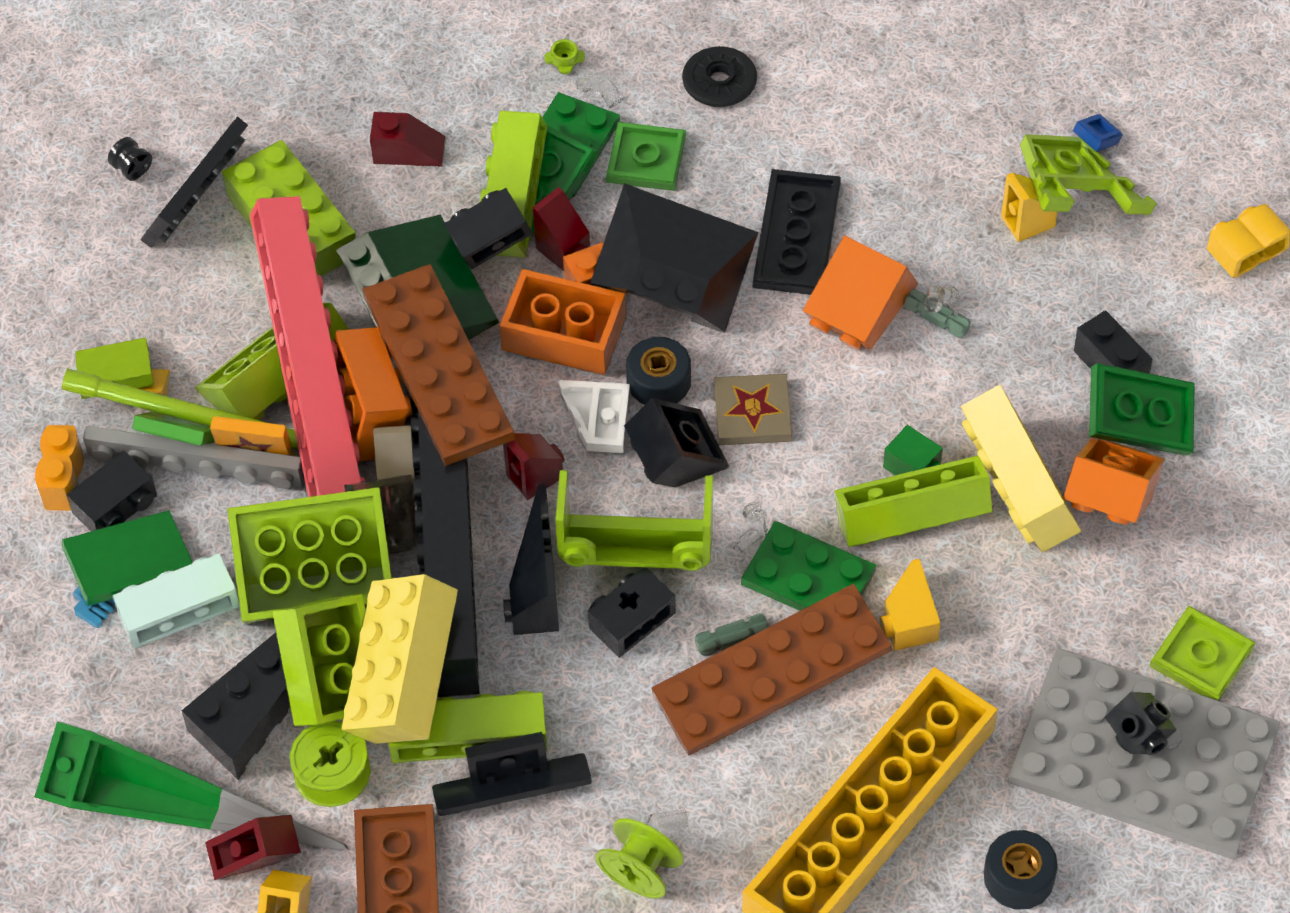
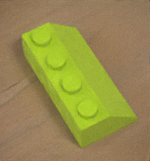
[195,303,349,420]

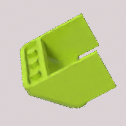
[556,470,713,571]

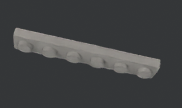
[83,426,304,489]

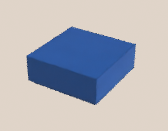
[1073,114,1123,152]

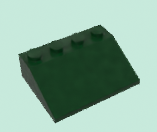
[337,214,500,358]

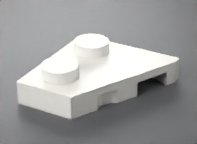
[559,380,630,453]

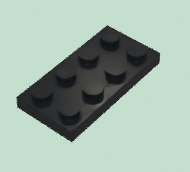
[140,116,248,248]

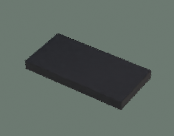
[752,169,841,295]

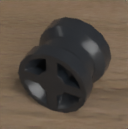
[108,137,152,181]

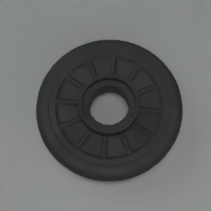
[682,46,757,107]

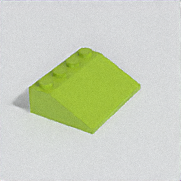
[227,487,392,624]

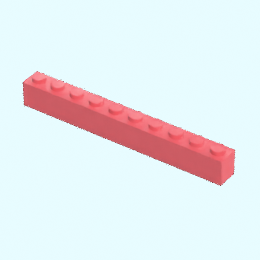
[250,196,367,497]

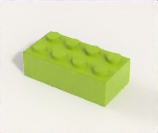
[222,139,356,276]

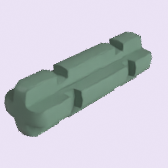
[904,289,971,338]
[695,613,769,655]

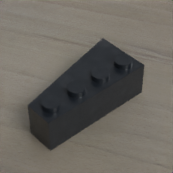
[181,632,290,780]

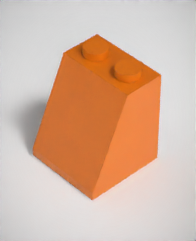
[802,235,918,350]

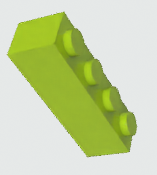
[480,110,548,258]
[834,455,993,547]
[389,690,547,763]

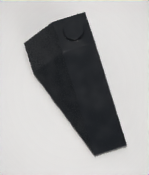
[503,484,559,635]

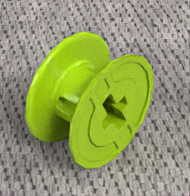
[289,721,371,807]
[595,818,683,898]

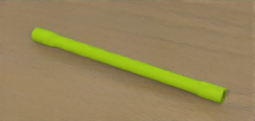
[62,368,298,449]

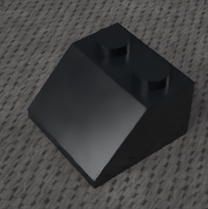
[624,398,729,488]

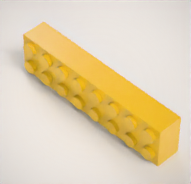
[742,667,998,913]

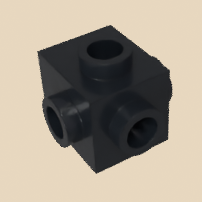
[1105,692,1177,755]

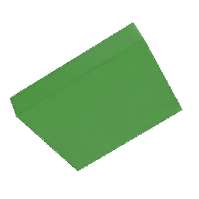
[606,122,686,191]
[132,411,215,446]

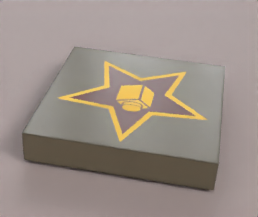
[714,374,792,445]

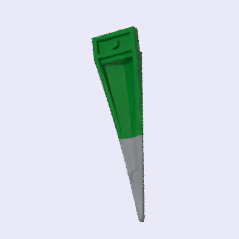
[34,721,348,850]

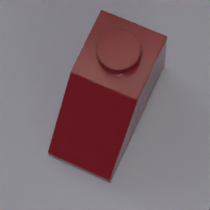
[370,112,446,167]
[533,187,590,271]
[503,433,565,500]
[205,815,301,880]

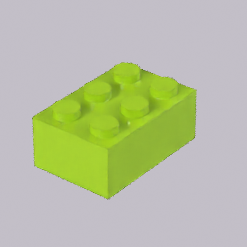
[272,594,365,726]

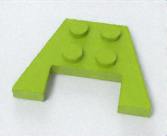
[1020,134,1157,215]

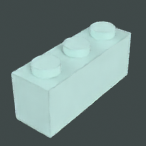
[112,553,240,649]

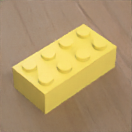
[961,385,1081,552]
[341,574,458,744]

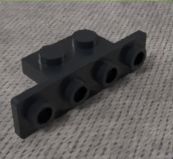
[432,732,592,816]

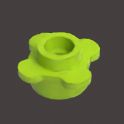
[544,39,585,74]

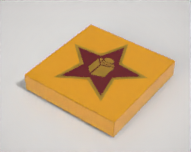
[210,416,295,456]

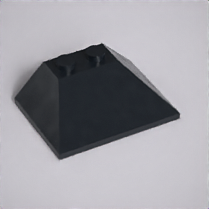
[589,183,759,333]

